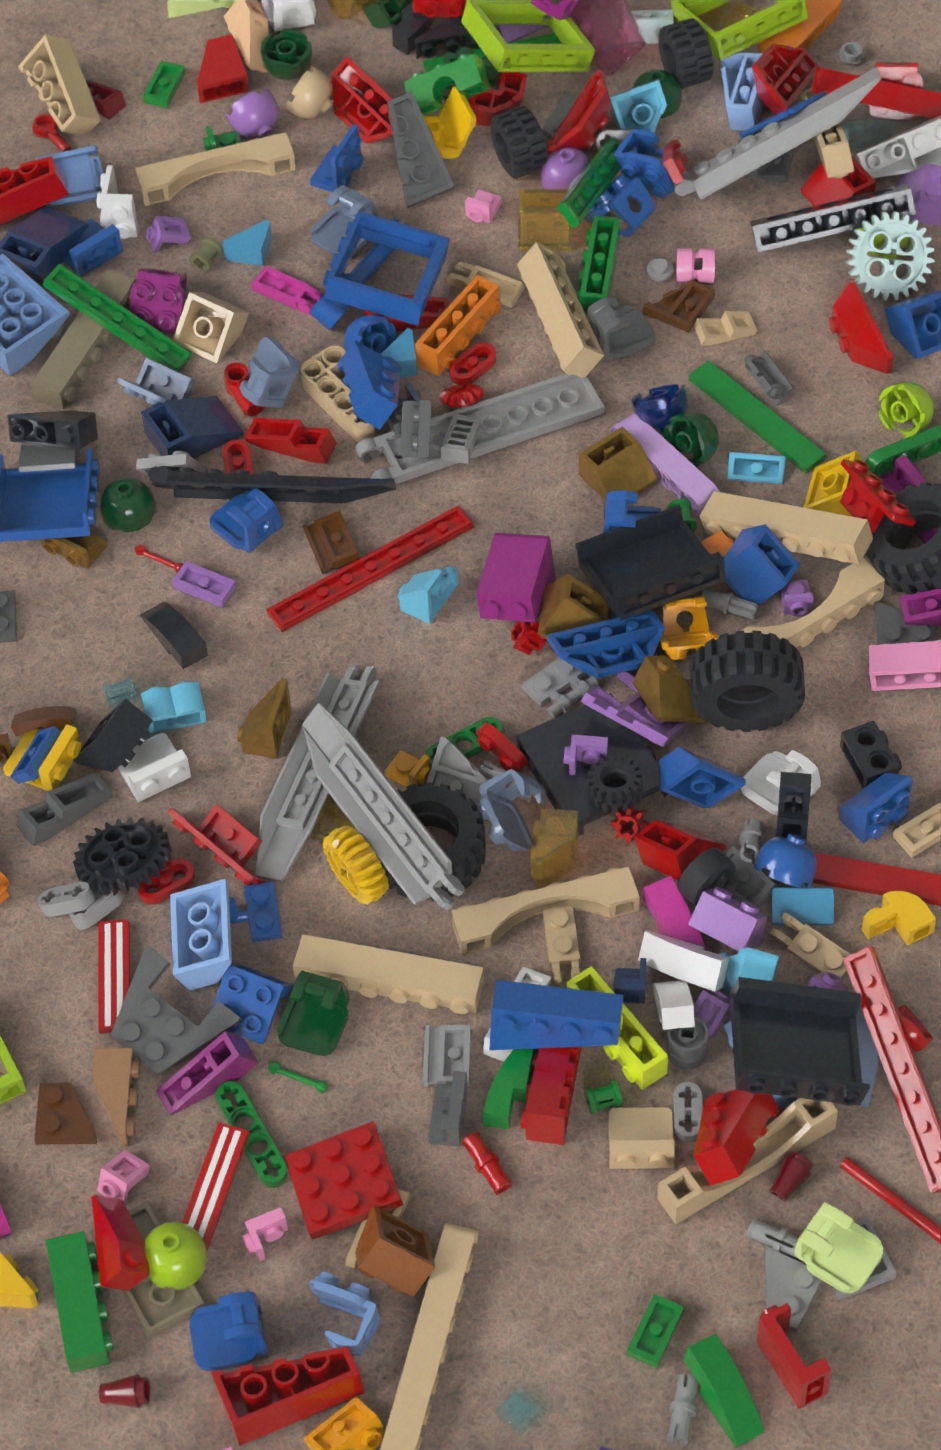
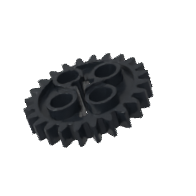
[73,817,172,896]

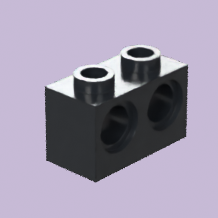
[840,721,902,789]

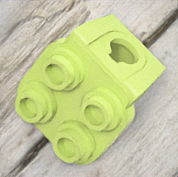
[794,1202,883,1293]

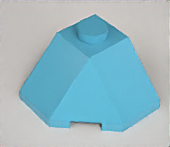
[609,80,667,141]
[398,566,459,624]
[719,947,779,998]

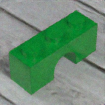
[404,53,490,115]

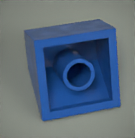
[660,747,746,808]

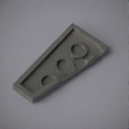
[387,91,455,208]

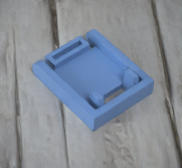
[35,146,103,209]

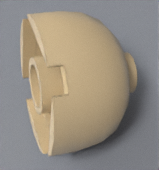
[285,65,333,119]

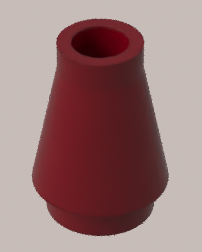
[769,1151,813,1201]
[99,1374,151,1408]

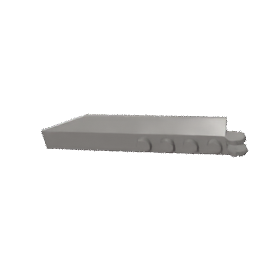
[674,67,881,200]
[256,663,380,882]
[302,703,465,910]

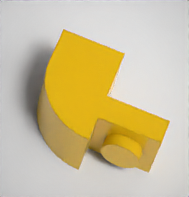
[862,891,936,946]

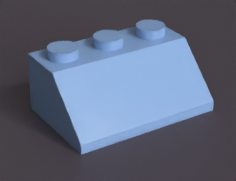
[170,879,232,991]

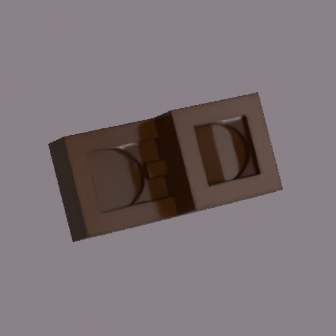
[11,706,77,737]

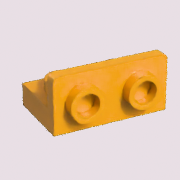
[303,1397,385,1450]

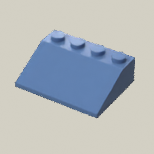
[0,253,70,376]

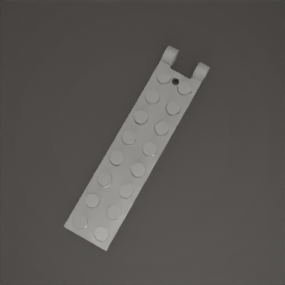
[356,373,604,484]

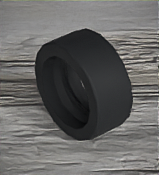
[677,848,736,907]

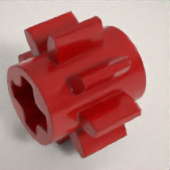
[511,621,547,656]
[610,805,650,844]

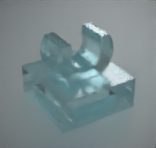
[496,1387,544,1436]

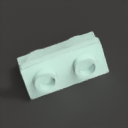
[622,10,673,44]

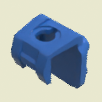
[615,129,675,198]
[584,174,656,237]
[209,488,283,553]
[602,490,661,533]
[189,1291,269,1371]

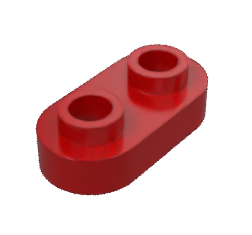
[449,342,496,385]
[222,440,253,474]
[476,723,528,772]
[137,858,195,905]

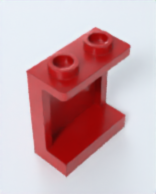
[757,1303,831,1409]

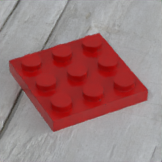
[284,1121,403,1240]

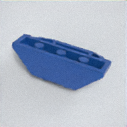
[547,609,665,678]

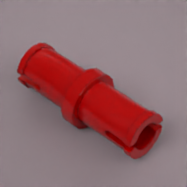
[461,1131,513,1195]

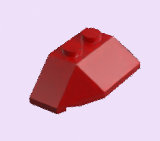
[752,44,820,115]
[330,56,395,143]
[547,69,611,154]
[829,278,894,374]

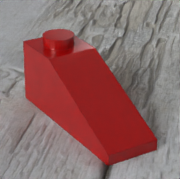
[91,1194,150,1291]

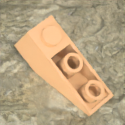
[224,0,268,73]

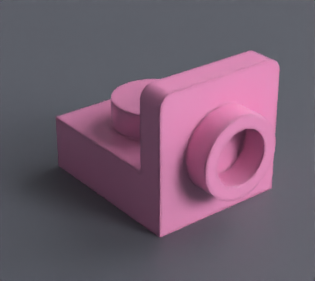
[465,189,503,224]
[97,1150,150,1204]
[242,1207,288,1262]

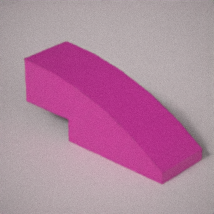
[643,876,707,951]

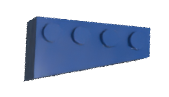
[489,980,623,1051]

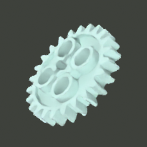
[846,212,934,300]

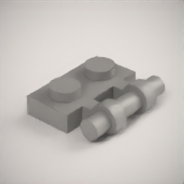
[522,658,599,718]

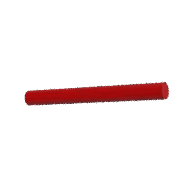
[840,1157,941,1244]

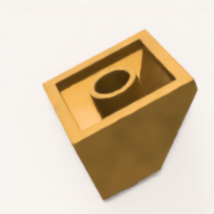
[632,655,706,723]
[237,678,292,759]

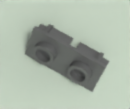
[744,350,794,406]

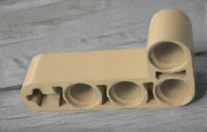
[300,346,376,442]

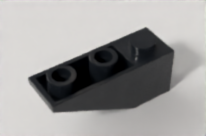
[414,15,480,59]
[7,410,98,449]

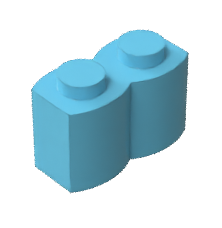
[141,681,207,734]

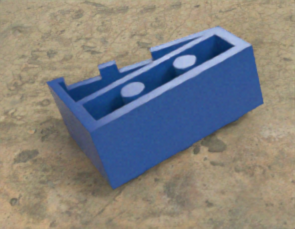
[337,339,401,430]

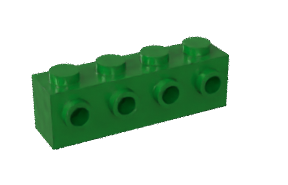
[576,216,620,315]
[46,1231,114,1373]

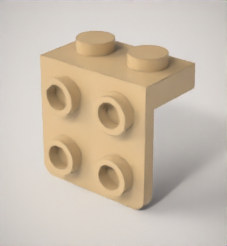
[608,1107,675,1169]

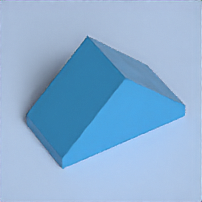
[222,219,272,266]
[380,328,417,377]

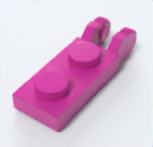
[251,266,324,317]

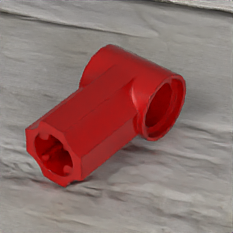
[224,362,266,417]

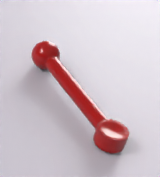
[135,545,183,573]

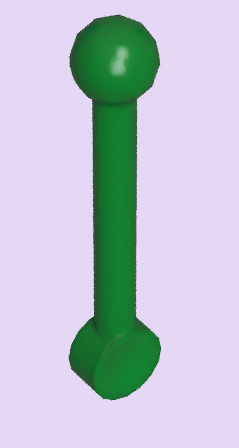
[268,1061,328,1093]

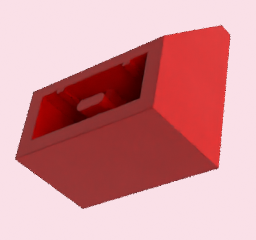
[800,155,876,206]
[634,820,727,881]

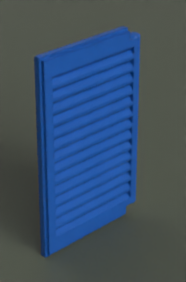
[740,91,827,138]

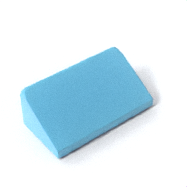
[727,452,786,484]

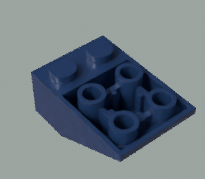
[0,207,89,285]
[141,396,243,458]

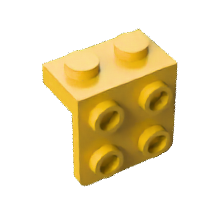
[423,87,476,159]
[3,724,82,791]

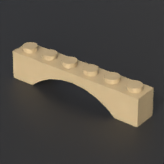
[135,132,296,206]
[741,558,885,648]
[451,866,640,955]
[658,1098,838,1224]

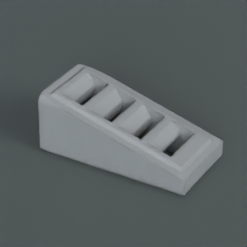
[441,414,481,464]

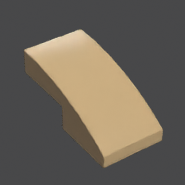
[694,311,757,346]

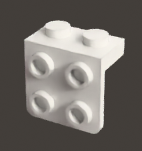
[97,165,139,239]
[118,733,191,802]

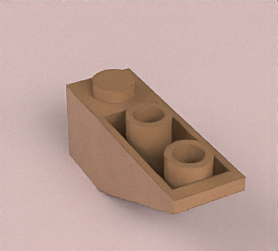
[92,1048,141,1146]

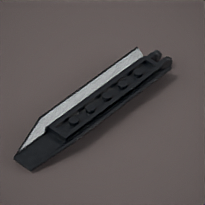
[147,466,396,504]

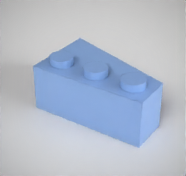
[720,52,764,131]

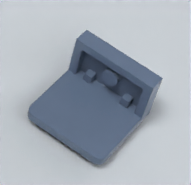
[116,358,195,405]

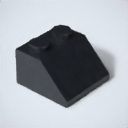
[73,698,153,772]

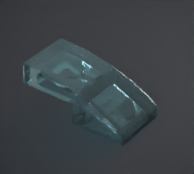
[841,119,898,149]

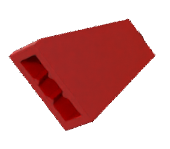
[196,34,249,104]

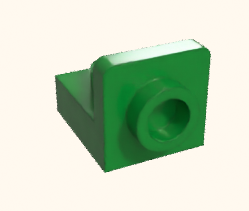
[203,126,241,151]

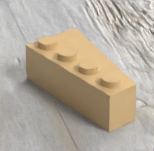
[18,34,101,135]

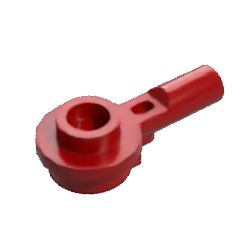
[32,114,71,152]

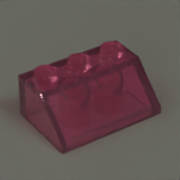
[570,0,647,76]

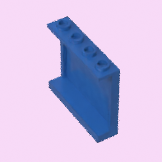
[0,448,100,542]

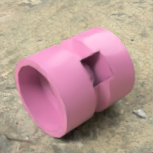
[676,248,715,283]

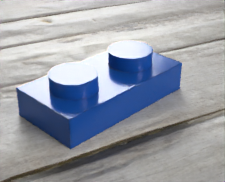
[10,726,61,784]

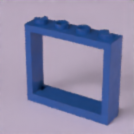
[322,211,450,326]

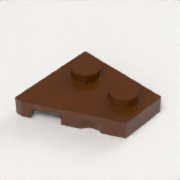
[643,280,715,333]
[34,1083,97,1145]

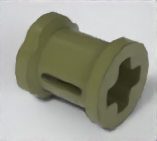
[189,237,223,272]

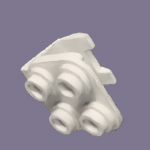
[262,0,316,31]
[740,750,821,815]

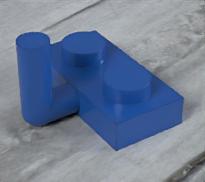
[229,881,283,943]

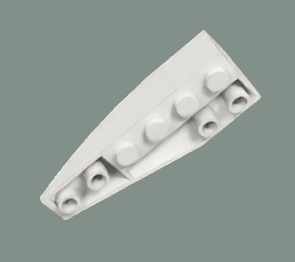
[855,116,941,178]

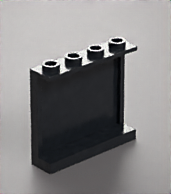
[575,505,726,621]
[517,693,668,839]
[729,977,870,1106]

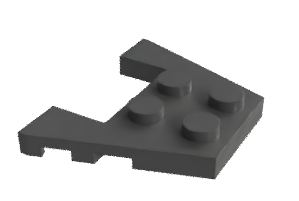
[110,945,242,1075]

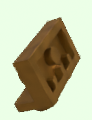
[41,532,108,569]

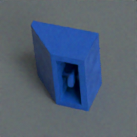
[723,524,800,606]
[839,773,913,843]

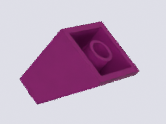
[476,533,556,622]

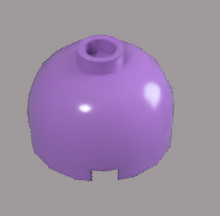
[226,88,279,138]
[540,147,590,197]

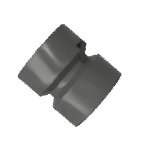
[667,1015,708,1070]

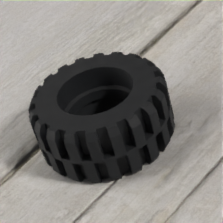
[866,483,941,594]
[690,630,805,732]
[376,782,486,901]

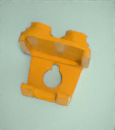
[659,596,720,660]

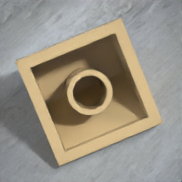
[173,292,249,363]

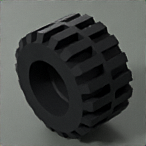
[659,18,714,89]
[491,106,548,179]

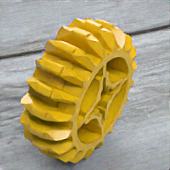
[323,825,389,905]

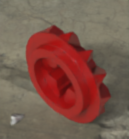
[440,383,484,407]

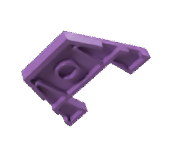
[581,668,690,747]

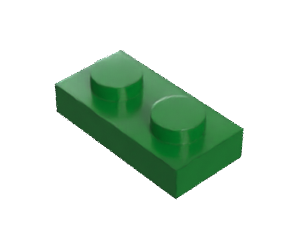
[143,61,185,108]
[627,1294,684,1369]

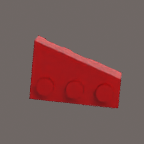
[694,1089,780,1186]

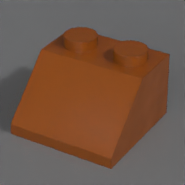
[355,1205,435,1297]

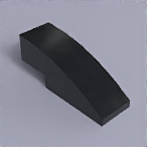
[392,2,435,55]
[140,601,208,669]
[776,772,812,845]

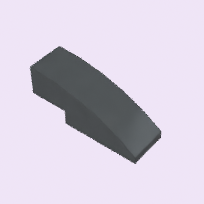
[17,772,113,846]

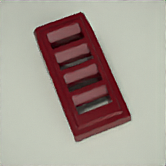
[86,80,126,120]

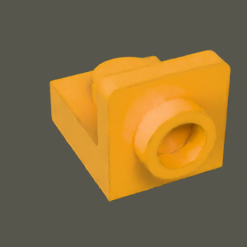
[385,750,431,787]

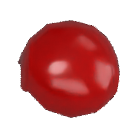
[898,1005,933,1052]

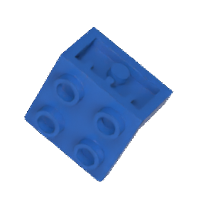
[310,124,363,192]
[64,219,123,277]
[212,964,294,1044]

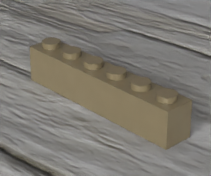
[31,269,136,409]

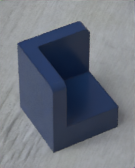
[614,958,647,1003]

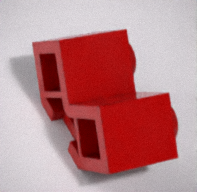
[467,72,528,126]

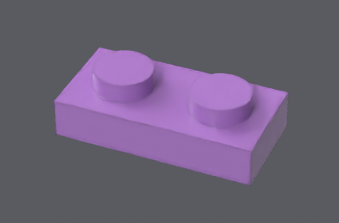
[172,561,237,608]

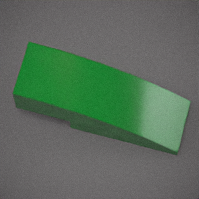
[483,1049,536,1129]
[683,1333,765,1448]

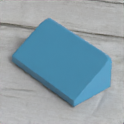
[771,888,834,925]

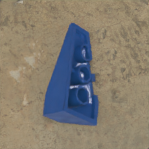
[884,289,941,359]

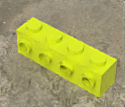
[566,966,668,1090]

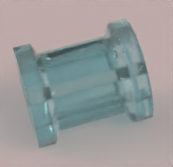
[102,676,138,709]

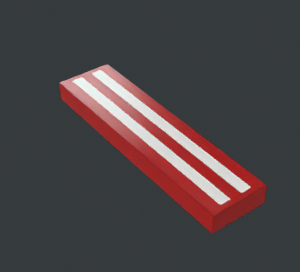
[98,919,130,1034]
[182,1122,250,1251]

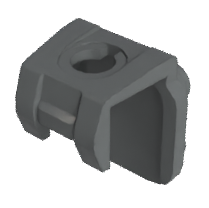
[586,297,656,359]

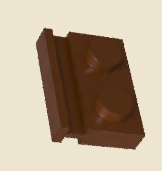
[302,510,360,574]

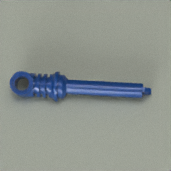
[309,219,401,331]

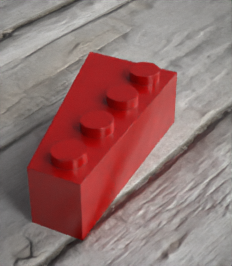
[0,156,69,225]
[521,1046,582,1145]
[211,1346,365,1446]

